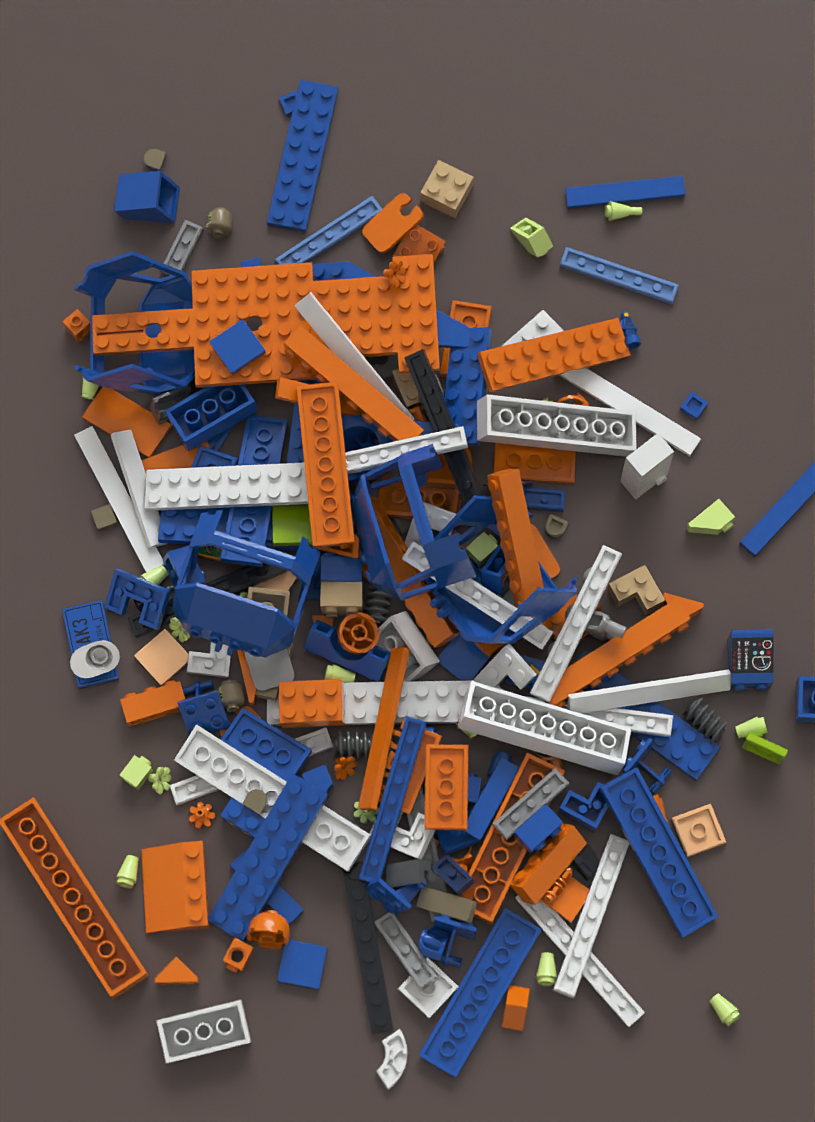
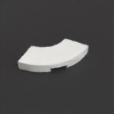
[376,1029,407,1090]

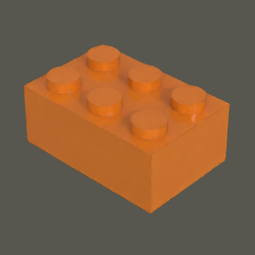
[279,679,345,728]

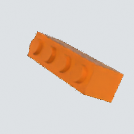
[510,824,587,905]

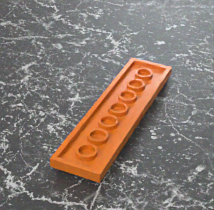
[477,318,631,393]
[297,381,355,548]

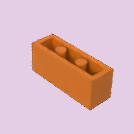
[120,680,186,727]

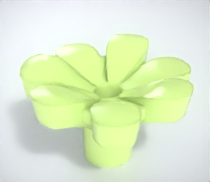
[169,617,190,642]
[148,767,171,794]
[353,802,379,824]

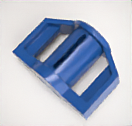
[418,927,451,961]

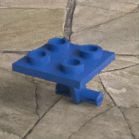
[178,679,230,735]
[623,738,672,795]
[364,878,426,915]
[431,915,477,967]

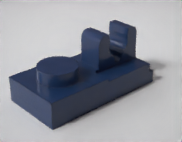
[431,854,475,897]

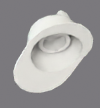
[70,640,120,678]

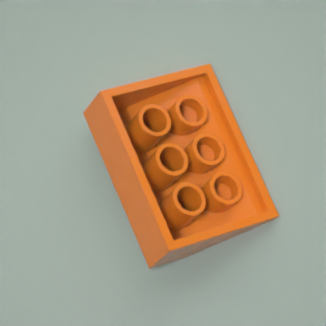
[141,841,210,934]

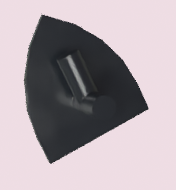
[568,843,599,889]

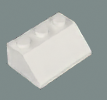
[376,611,440,682]

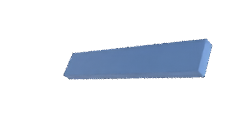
[274,196,382,265]
[559,247,679,305]

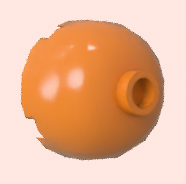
[337,612,380,655]
[247,910,290,949]

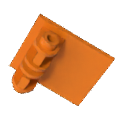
[393,225,446,262]
[540,867,590,922]

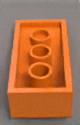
[378,475,462,527]

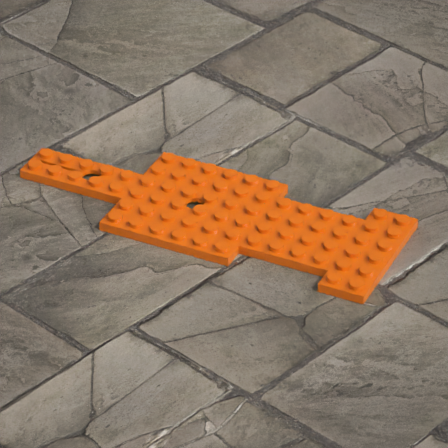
[92,254,440,388]

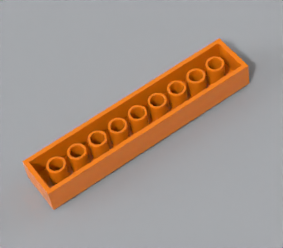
[0,797,149,1000]

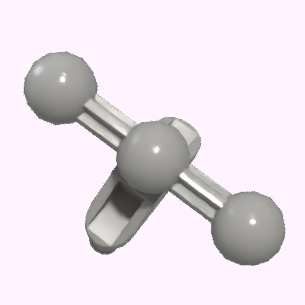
[547,567,627,661]

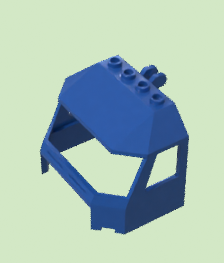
[73,251,195,395]
[351,444,477,601]
[425,495,577,644]
[172,510,321,658]

